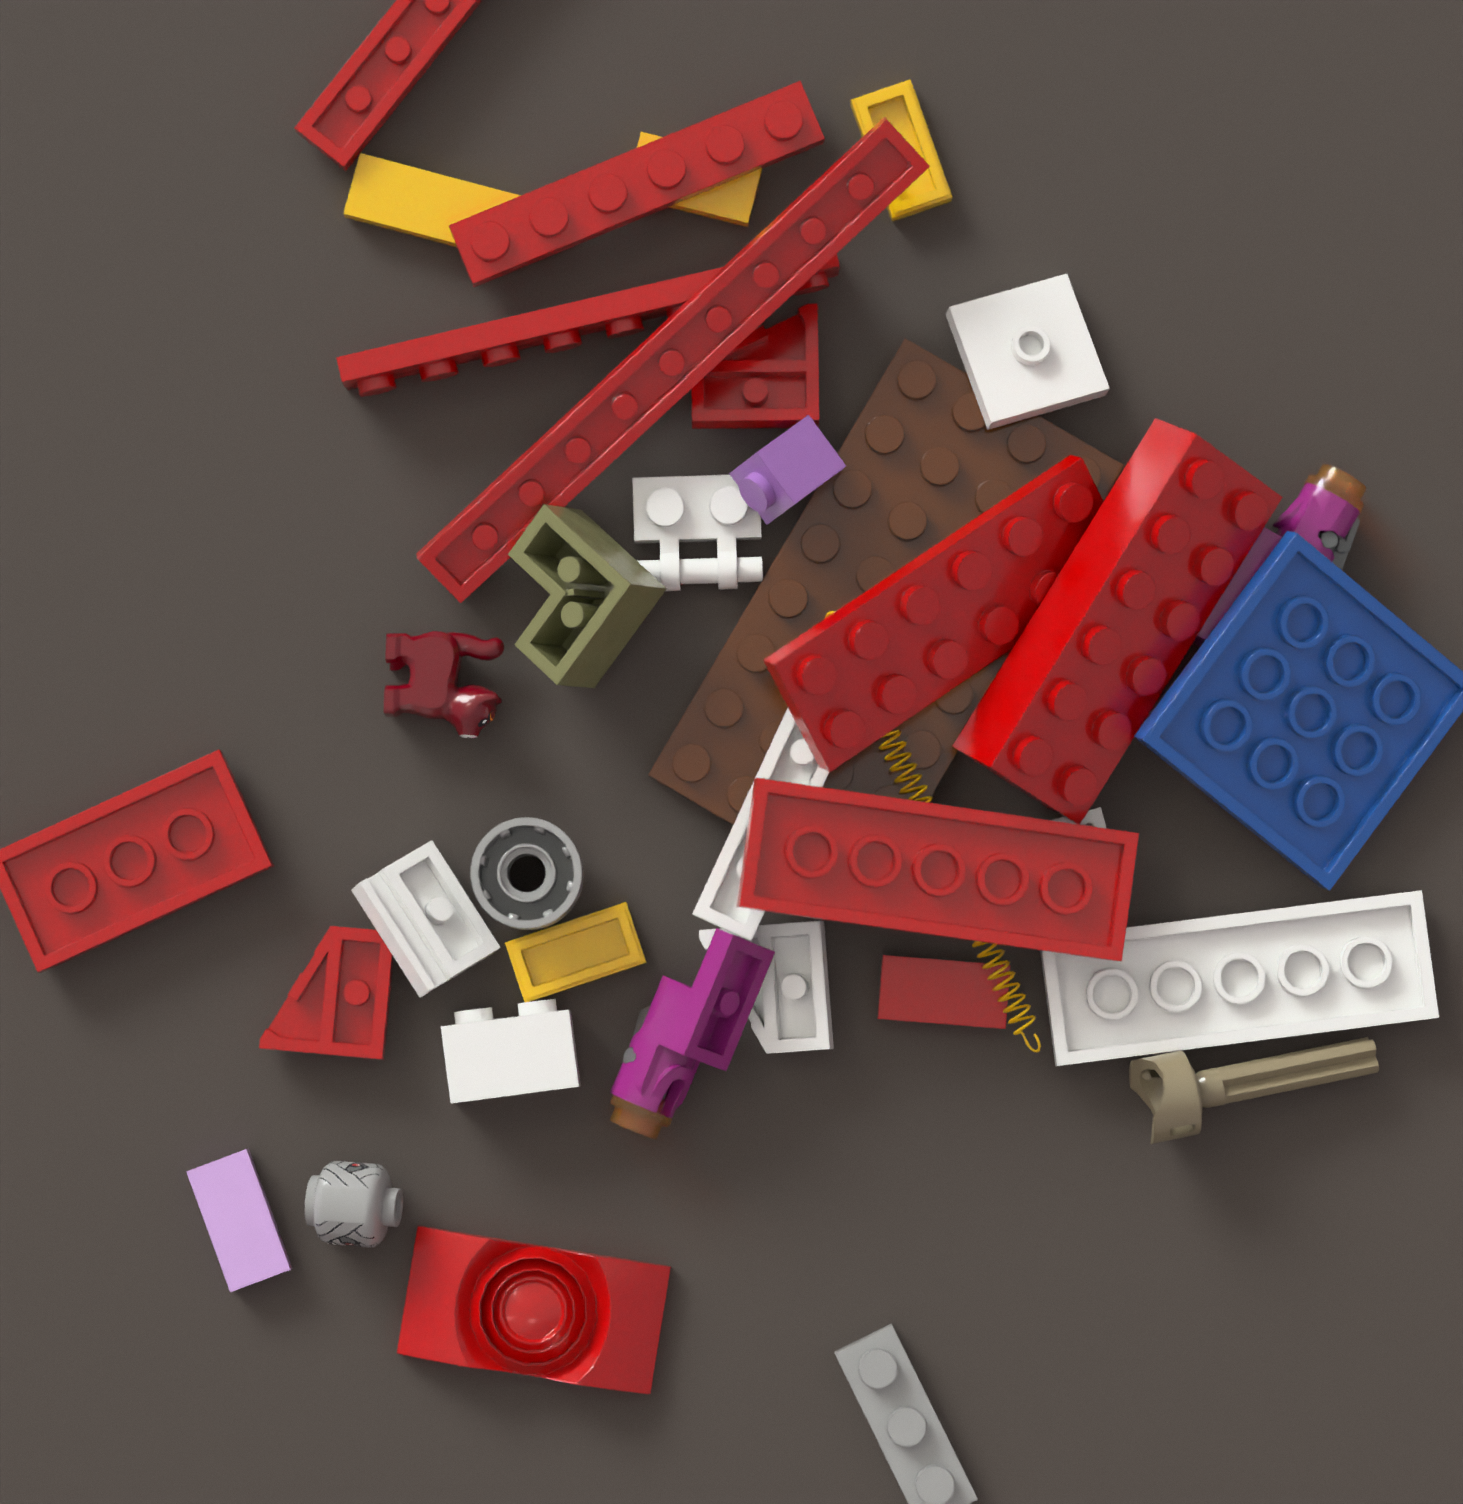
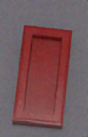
[877,955,1010,1029]

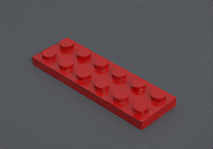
[763,455,1104,772]
[737,778,1139,962]

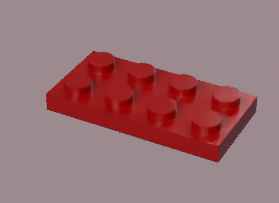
[0,749,274,973]

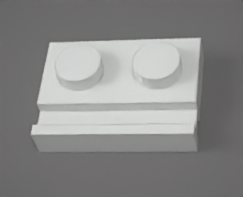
[351,840,501,998]

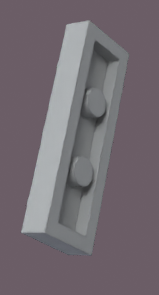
[834,1324,978,1504]

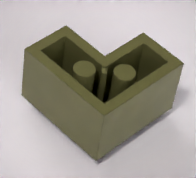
[508,504,667,688]

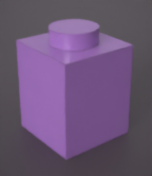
[729,415,846,525]

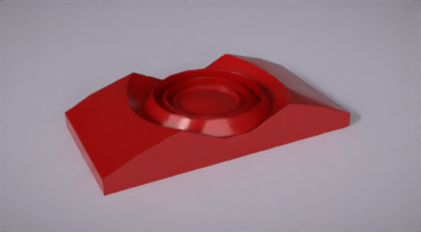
[397,1226,671,1394]

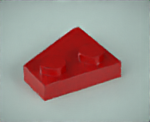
[259,926,394,1059]

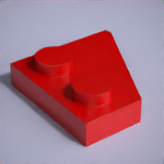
[692,303,819,429]

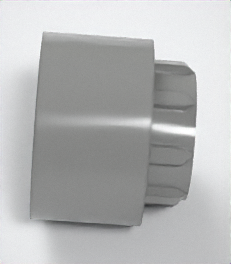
[471,817,584,930]

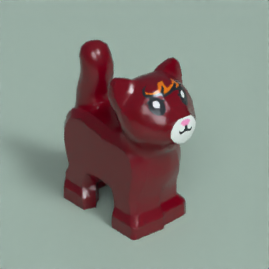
[384,631,505,738]

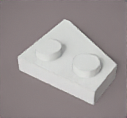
[699,921,834,1054]

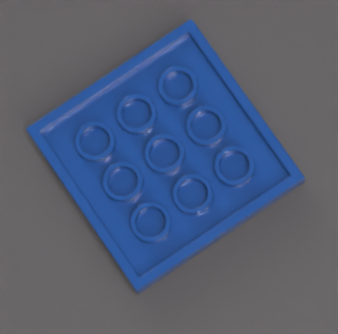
[1134,531,1463,891]

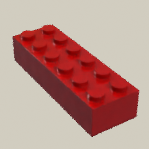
[952,418,1283,825]

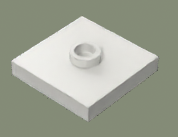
[946,274,1110,430]

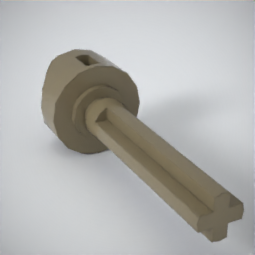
[1129,1037,1379,1144]

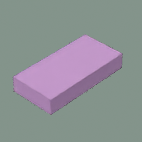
[186,1148,293,1292]

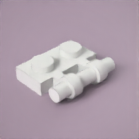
[632,475,763,591]

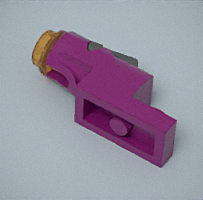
[1193,464,1367,647]
[610,928,775,1140]

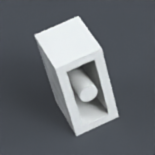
[441,999,581,1103]

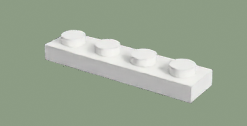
[693,708,829,942]

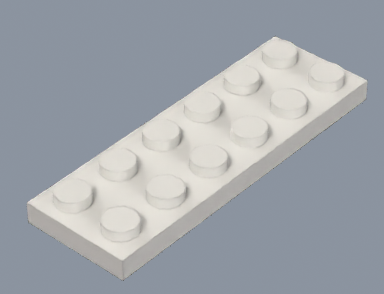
[1040,890,1439,1066]

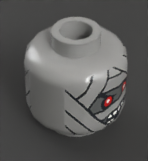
[305,1161,403,1248]

